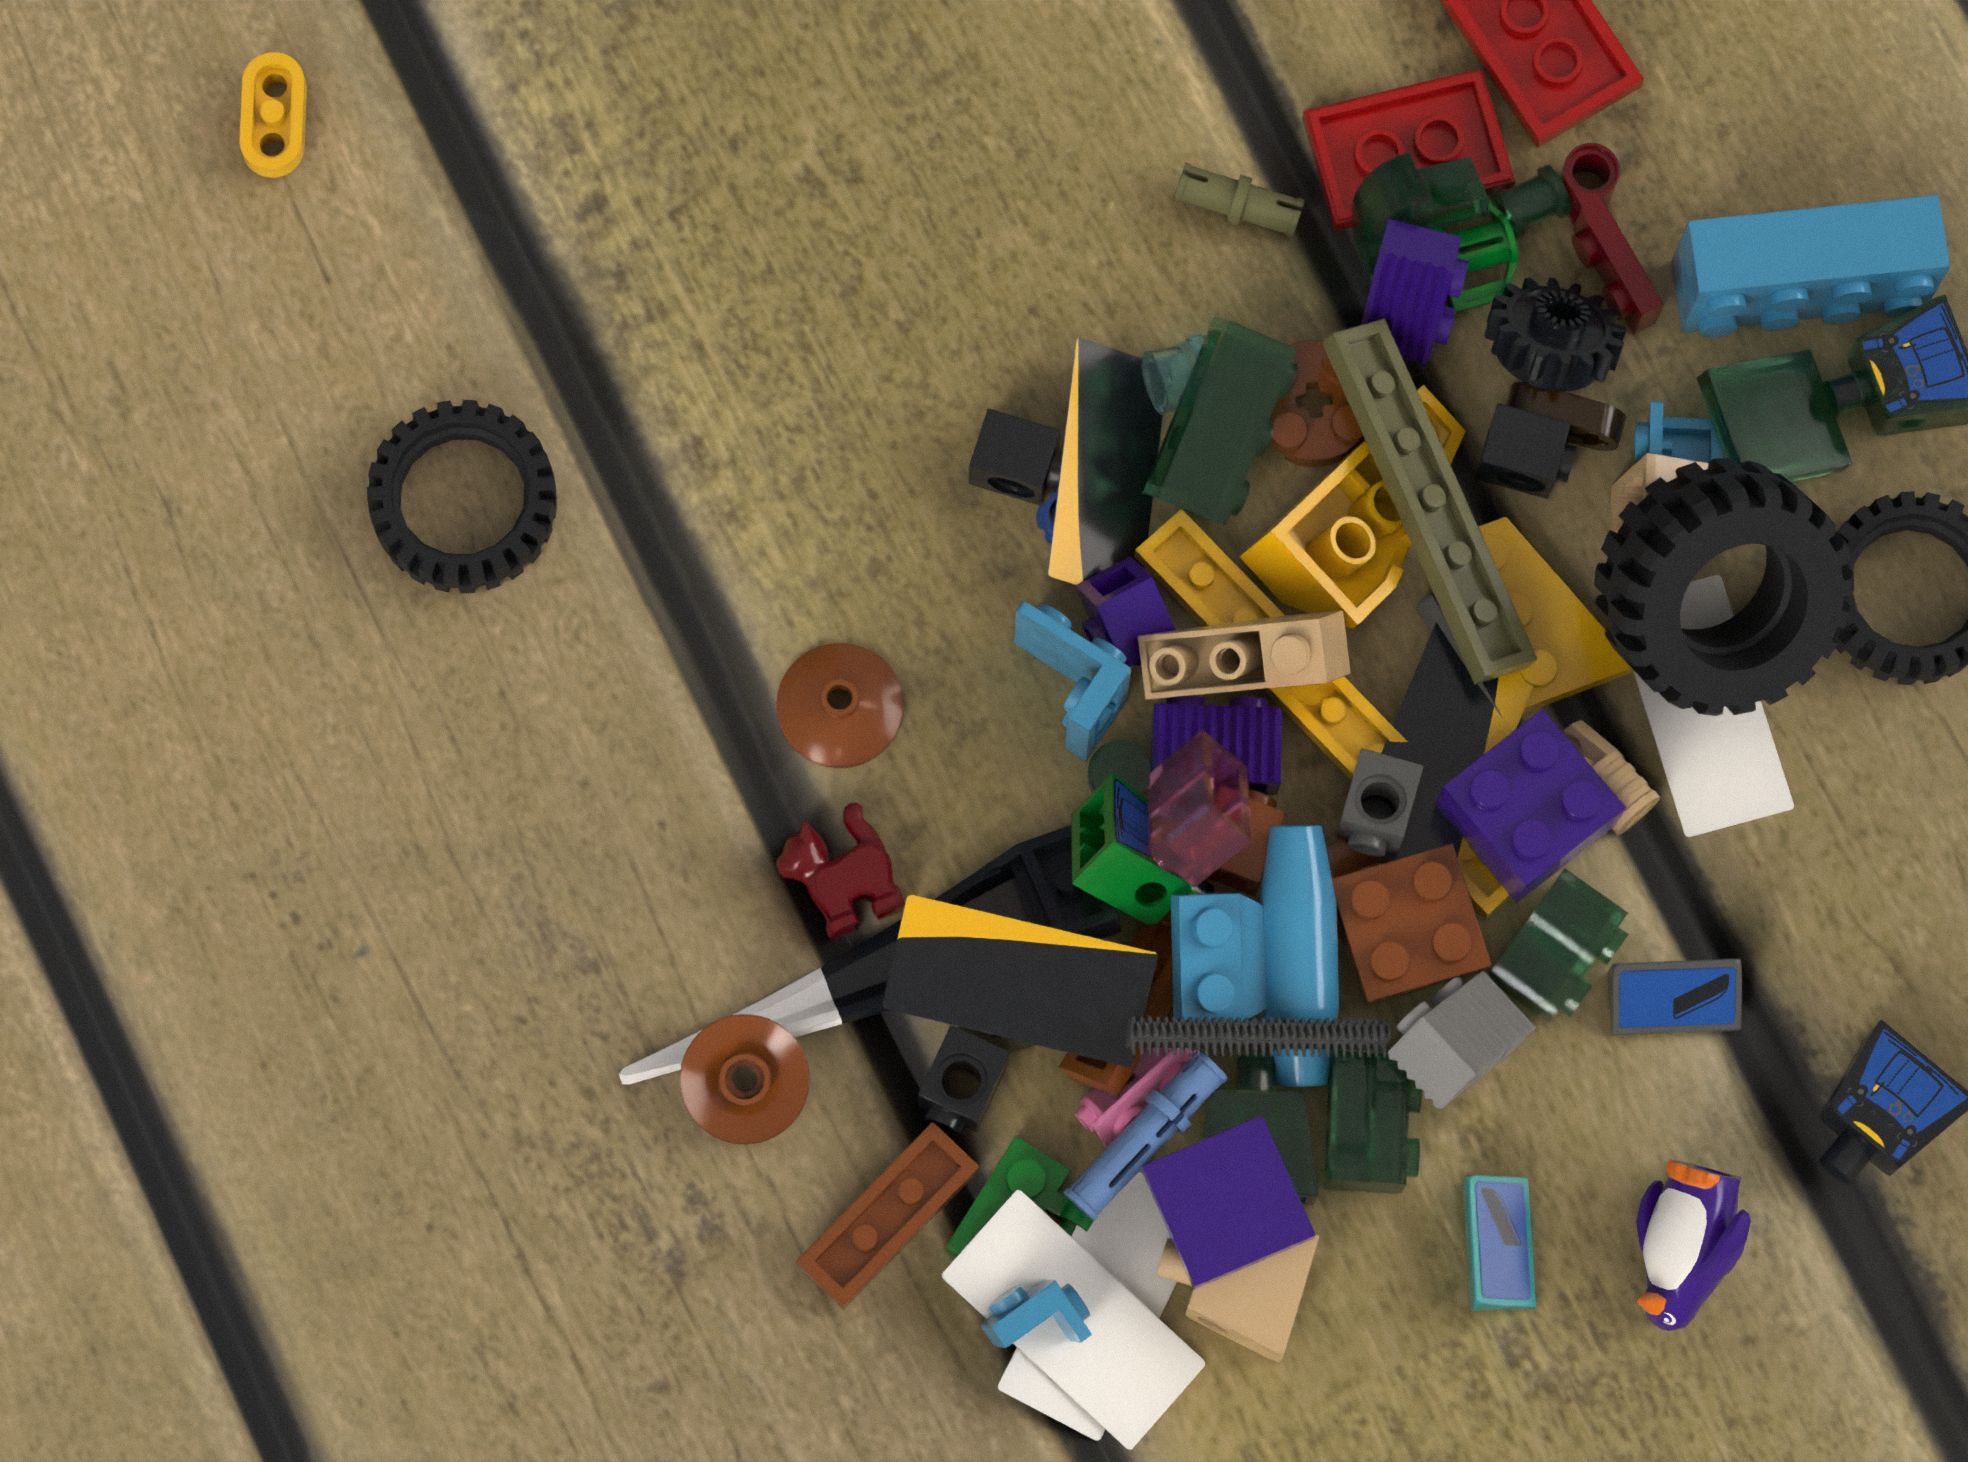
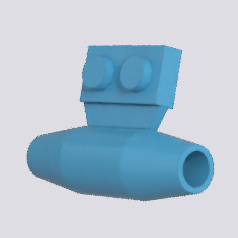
[1170,825,1339,1087]

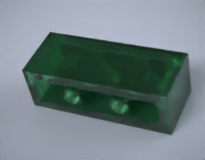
[1143,317,1298,526]

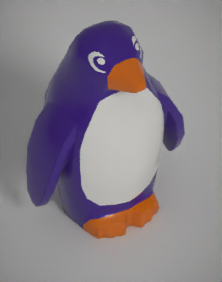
[1636,1160,1751,1331]

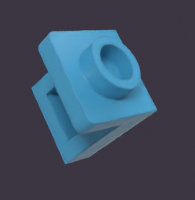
[1634,401,1724,463]
[980,1279,1092,1348]

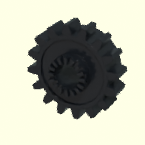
[1484,277,1626,391]

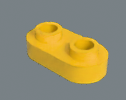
[239,52,307,178]

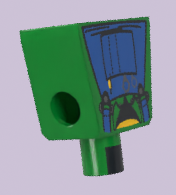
[1071,773,1214,925]

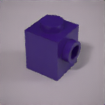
[1075,556,1176,667]

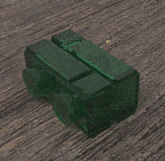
[1324,1051,1422,1194]

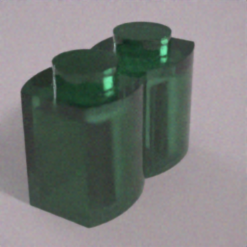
[1488,868,1629,1023]

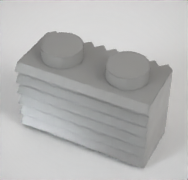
[1388,971,1536,1109]

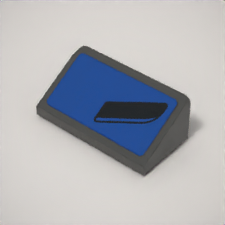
[1607,959,1742,1036]

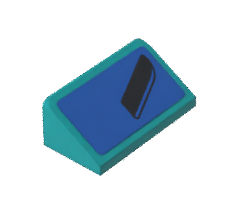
[1462,1175,1536,1311]

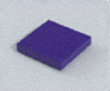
[1141,1115,1316,1289]

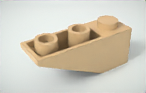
[1137,610,1351,700]

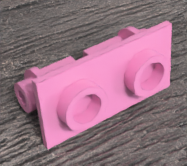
[1074,1048,1196,1149]

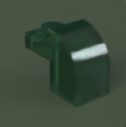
[1352,153,1489,280]

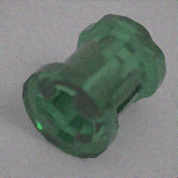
[1490,164,1572,240]

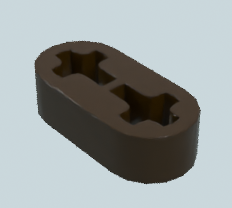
[1506,382,1626,451]

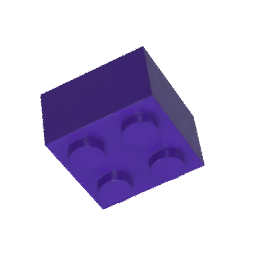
[1435,709,1626,903]

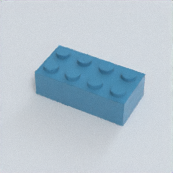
[1671,195,1950,337]

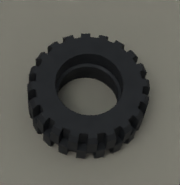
[1594,458,1854,716]

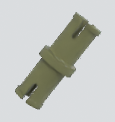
[1174,162,1305,238]

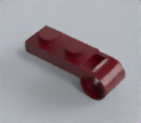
[1557,143,1664,334]

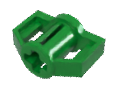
[1419,189,1519,314]

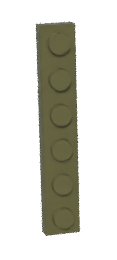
[1322,318,1537,685]

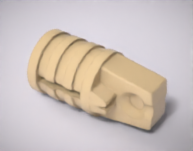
[1562,720,1660,835]

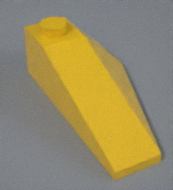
[1239,385,1466,629]

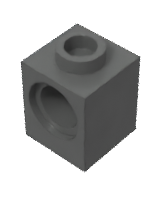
[1336,748,1424,856]

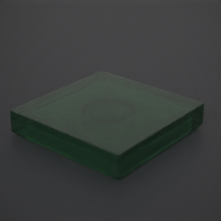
[1696,349,1853,482]

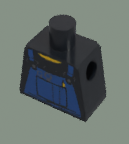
[1819,1020,1968,1185]

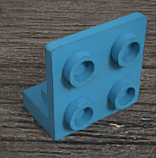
[1014,601,1131,762]

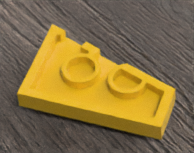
[1479,517,1634,714]

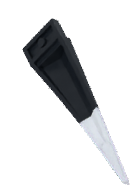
[619,825,1122,1084]

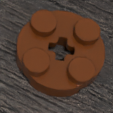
[1250,340,1364,467]

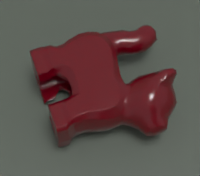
[776,802,905,941]

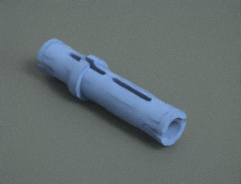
[1063,1051,1228,1221]

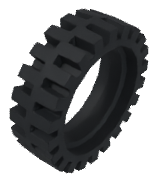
[367,400,557,594]
[1834,491,1968,685]

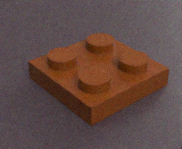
[1332,843,1492,1006]

